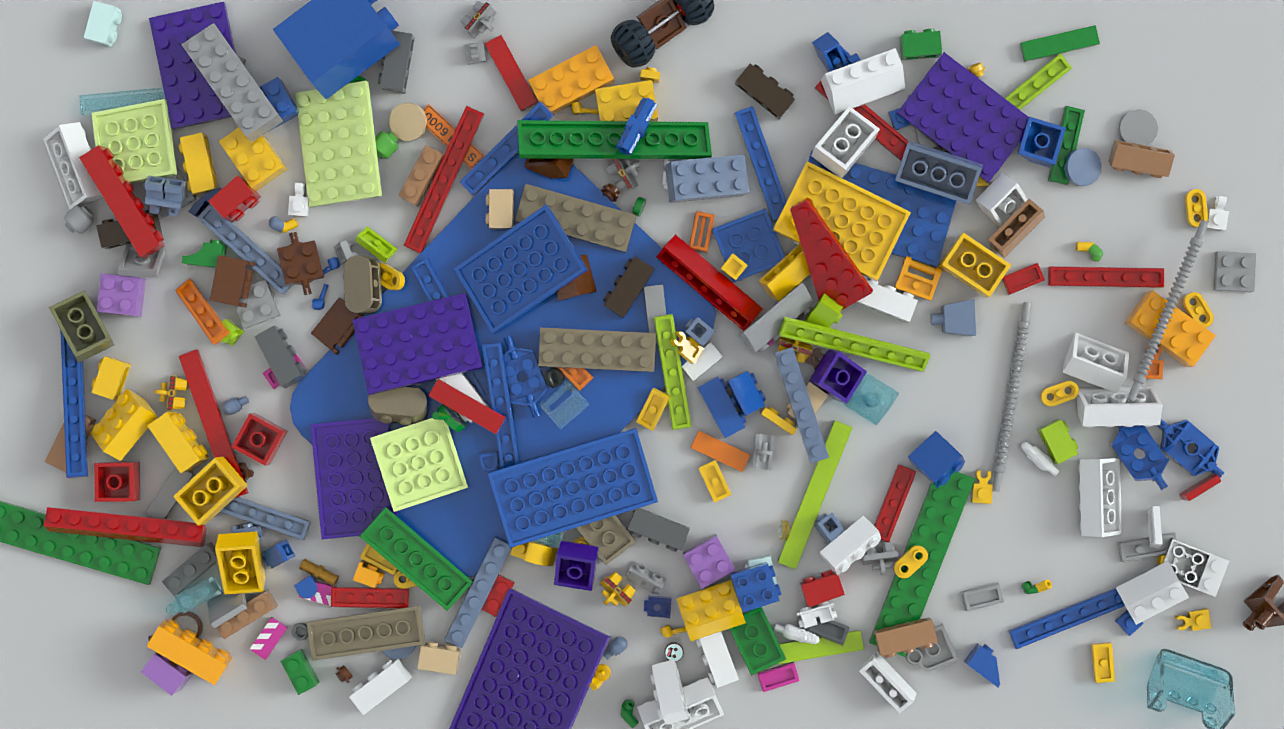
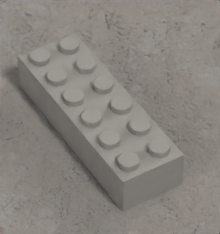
[181,23,283,143]

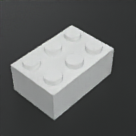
[811,106,880,178]

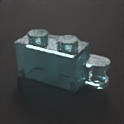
[166,576,223,615]

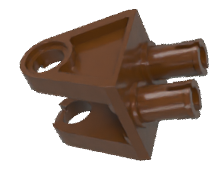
[1243,575,1284,631]

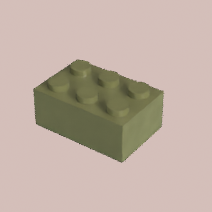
[49,290,114,363]

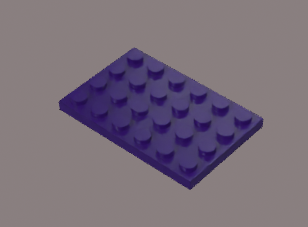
[149,1,236,130]
[896,52,1028,184]
[352,293,483,395]
[310,418,398,540]

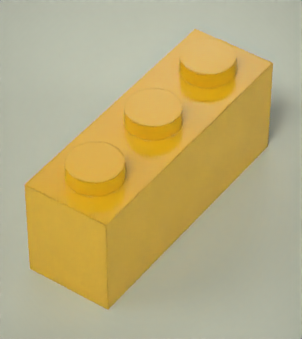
[179,133,219,196]
[759,244,810,302]

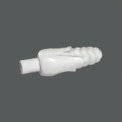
[1021,442,1059,477]
[774,624,820,644]

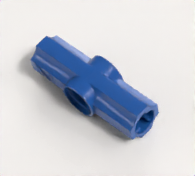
[616,97,657,156]

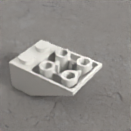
[1164,539,1229,597]

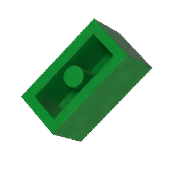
[899,28,942,61]
[280,649,320,695]

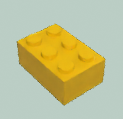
[595,80,658,122]
[219,127,288,191]
[938,233,1011,298]
[91,389,157,461]
[147,412,209,473]
[173,457,248,526]
[215,531,266,595]
[676,580,746,641]

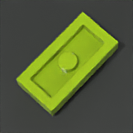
[355,226,398,263]

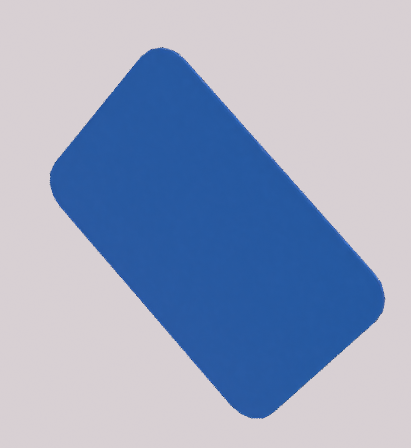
[290,153,716,577]

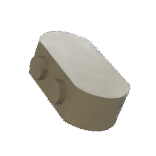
[343,255,382,314]
[368,387,428,425]

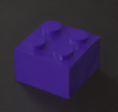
[809,349,867,404]
[554,541,599,591]

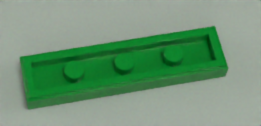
[1020,25,1100,62]
[1048,106,1085,185]

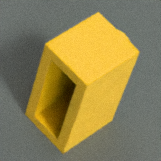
[91,356,131,400]

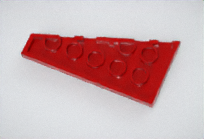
[790,197,873,310]

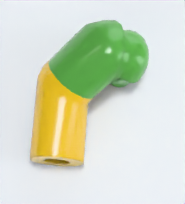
[1076,242,1103,262]

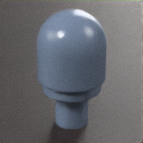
[222,396,249,415]
[603,636,627,659]

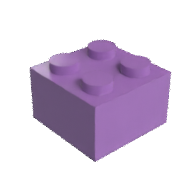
[97,273,146,317]
[683,535,735,589]
[141,652,194,696]

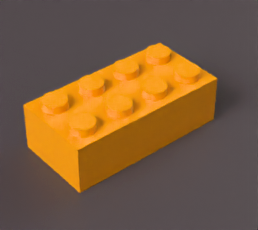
[528,45,615,114]
[1124,291,1216,367]
[147,619,233,685]

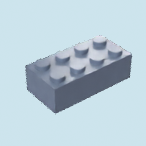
[895,141,983,205]
[665,155,750,203]

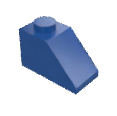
[812,32,848,72]
[263,540,295,569]
[964,643,1000,688]

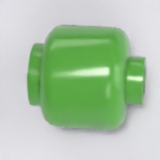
[375,131,399,159]

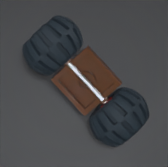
[610,0,715,68]

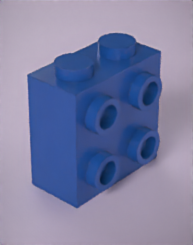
[908,431,965,488]
[730,562,782,612]

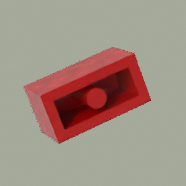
[799,569,845,607]

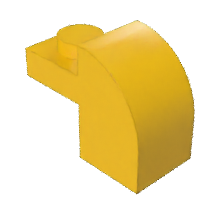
[510,541,558,566]

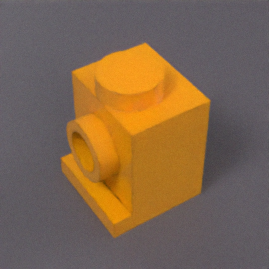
[353,560,385,588]

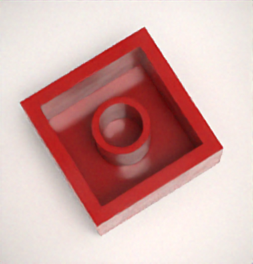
[209,175,261,222]
[231,413,288,466]
[94,462,140,502]

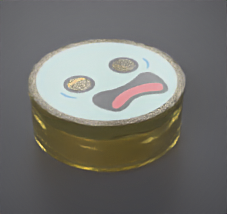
[778,520,790,540]

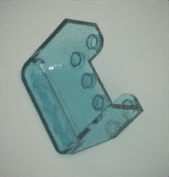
[1147,649,1235,729]

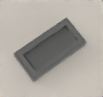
[807,617,850,646]

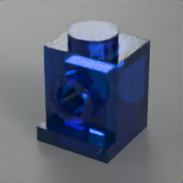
[644,595,672,619]

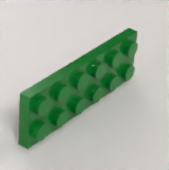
[359,506,473,611]

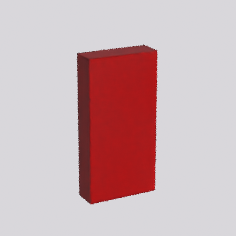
[1002,263,1045,295]
[1179,474,1221,501]

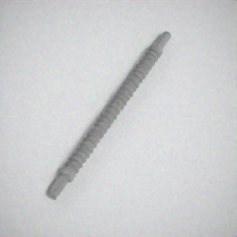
[1127,220,1209,402]
[992,302,1031,492]

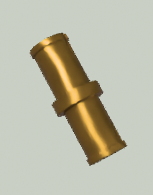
[299,558,339,587]

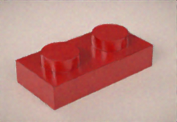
[481,574,515,617]

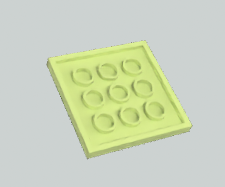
[91,99,177,184]
[370,418,468,512]

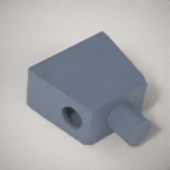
[931,299,976,336]

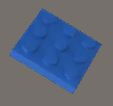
[712,208,785,283]

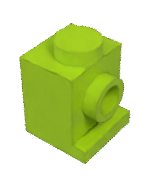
[221,319,245,346]

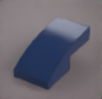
[188,187,222,217]

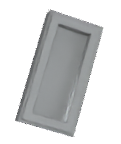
[961,583,1004,611]

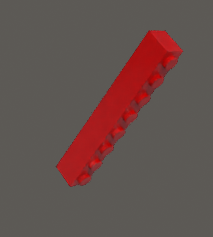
[43,507,207,547]

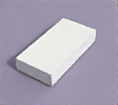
[682,342,723,381]
[1147,506,1163,548]

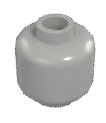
[64,205,94,233]

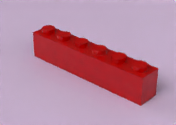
[79,145,165,258]
[656,234,763,331]

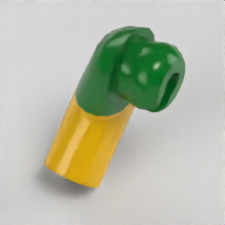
[1021,579,1052,595]

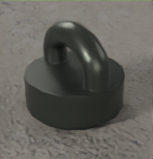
[544,367,564,388]

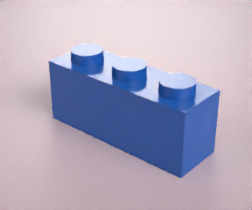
[697,377,746,438]

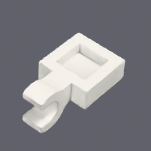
[288,182,309,217]
[1207,196,1229,231]

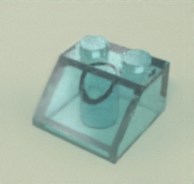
[844,373,899,425]

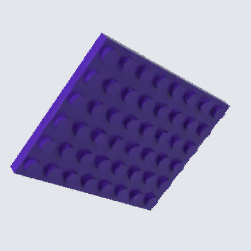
[449,588,611,729]

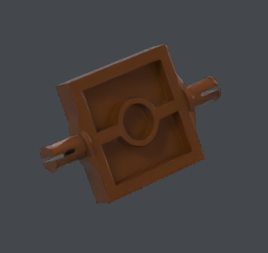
[277,232,324,295]

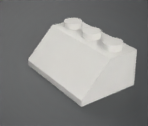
[1063,332,1129,393]
[1116,561,1189,625]

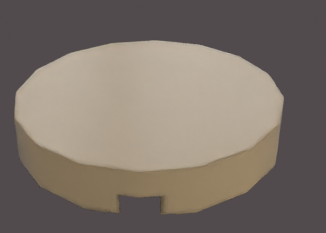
[389,103,427,141]

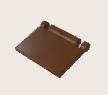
[210,255,255,308]
[311,298,363,355]

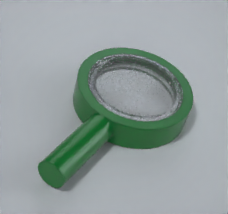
[432,404,467,432]

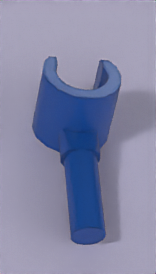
[840,45,860,65]
[322,257,340,275]
[312,284,329,310]

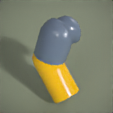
[269,216,299,233]

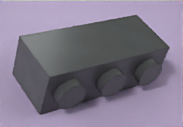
[378,31,415,94]
[254,325,306,389]
[628,508,690,552]
[162,542,218,596]

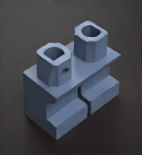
[145,175,186,217]

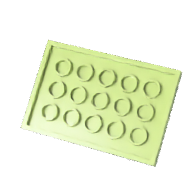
[295,81,382,207]

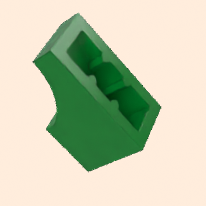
[182,240,227,268]

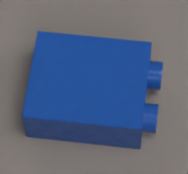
[273,0,400,99]

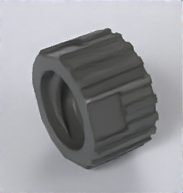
[291,622,308,641]

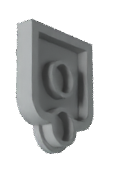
[905,623,958,672]

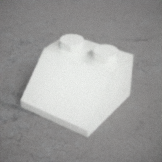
[975,173,1027,228]

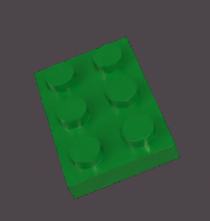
[730,607,786,676]

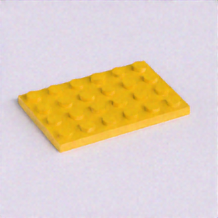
[772,161,911,282]

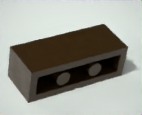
[735,63,795,120]
[96,210,163,249]
[603,256,655,318]

